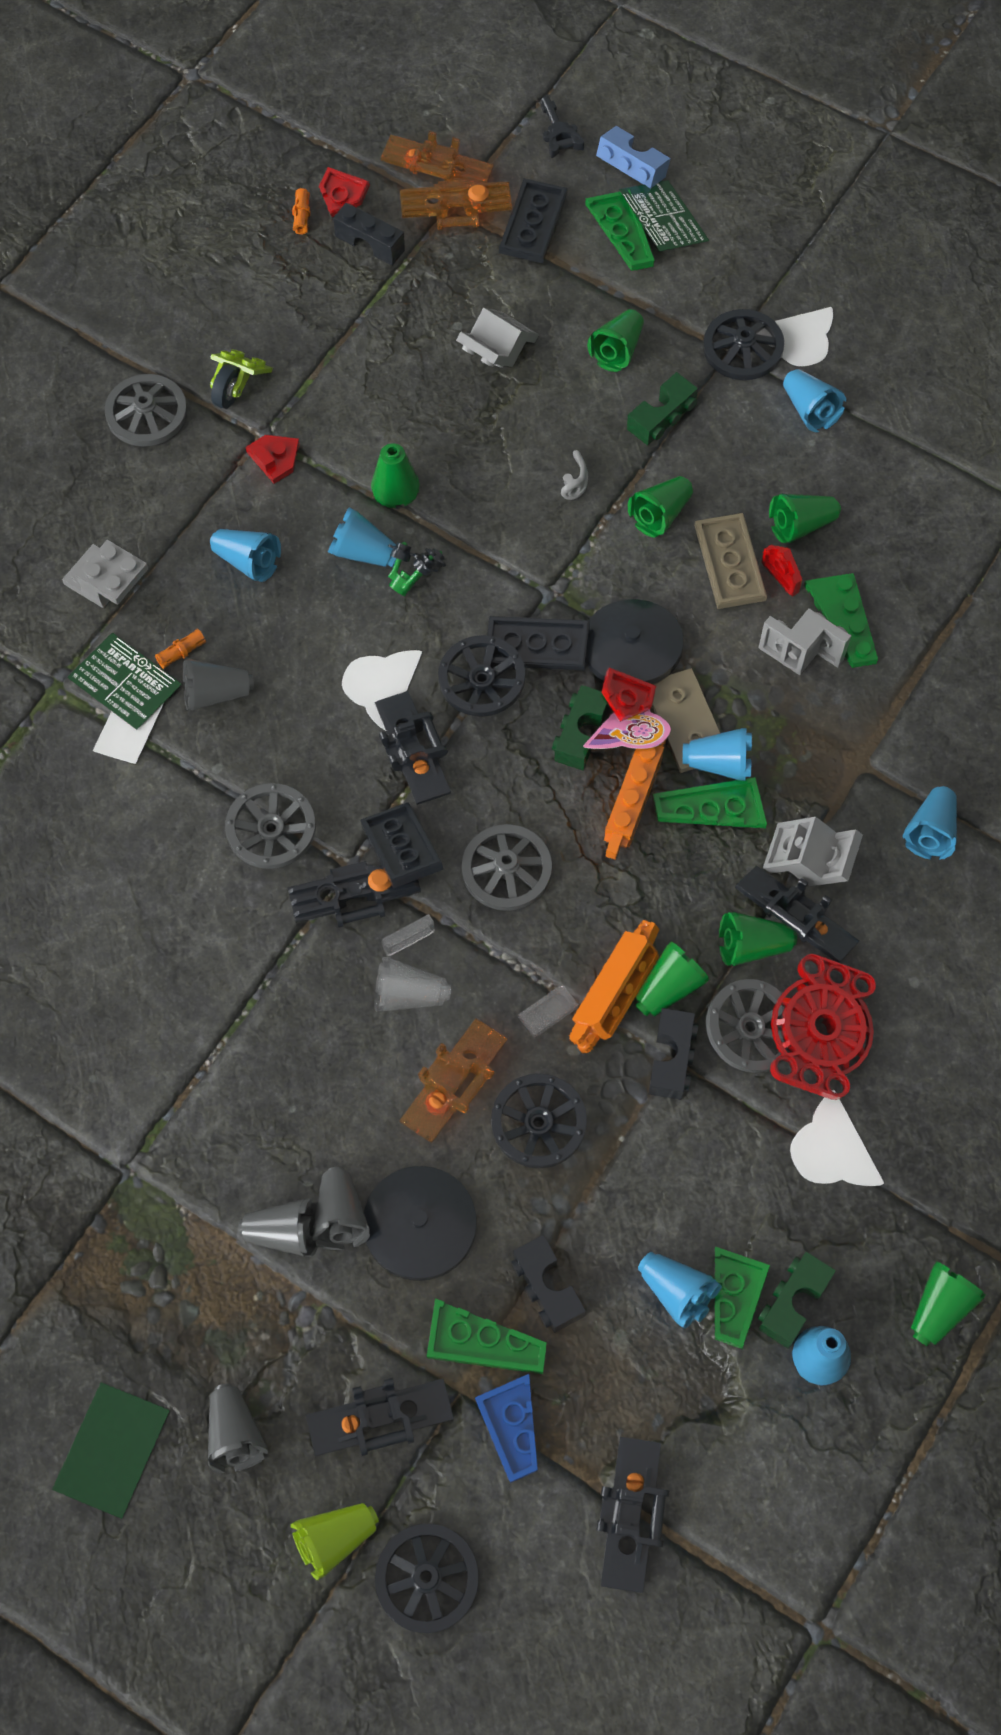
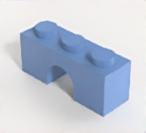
[596,126,671,189]

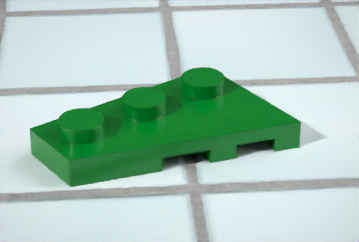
[715,1247,770,1349]

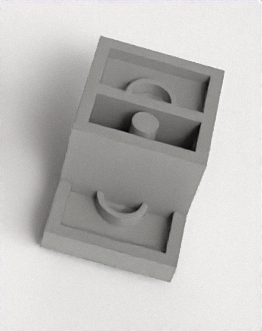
[456,308,539,368]
[62,540,148,608]
[758,609,851,675]
[763,817,863,886]

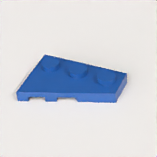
[475,1374,538,1483]

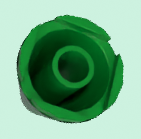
[587,309,644,372]
[371,443,420,508]
[627,476,693,538]
[769,493,841,543]
[719,912,797,966]
[635,941,709,1017]
[911,1261,986,1347]

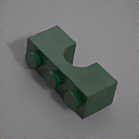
[627,372,698,446]
[551,685,609,771]
[758,1252,836,1349]

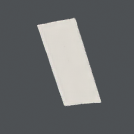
[93,703,164,764]

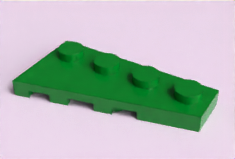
[804,573,878,668]
[652,777,767,828]
[427,1298,547,1374]

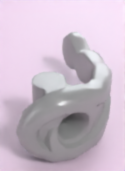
[561,450,588,500]

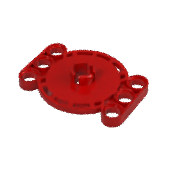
[770,954,876,1100]

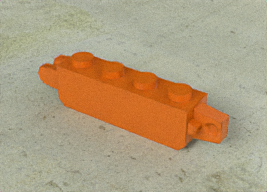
[604,738,667,860]
[569,920,660,1054]

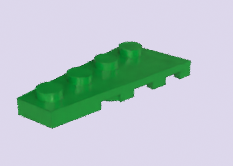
[585,190,654,271]

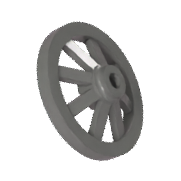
[105,374,187,446]
[225,783,316,869]
[462,824,552,911]
[706,979,790,1072]

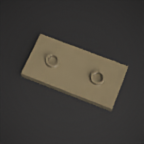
[694,513,767,609]
[652,668,720,773]

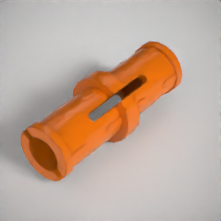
[292,188,311,234]
[155,629,206,669]

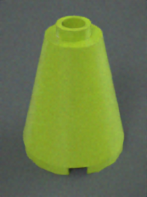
[291,1503,379,1580]

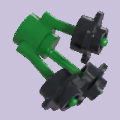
[388,542,446,597]

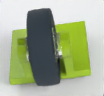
[210,349,273,409]

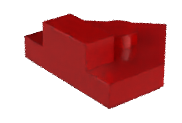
[319,167,370,217]
[246,435,300,484]
[761,545,802,597]
[602,667,656,722]

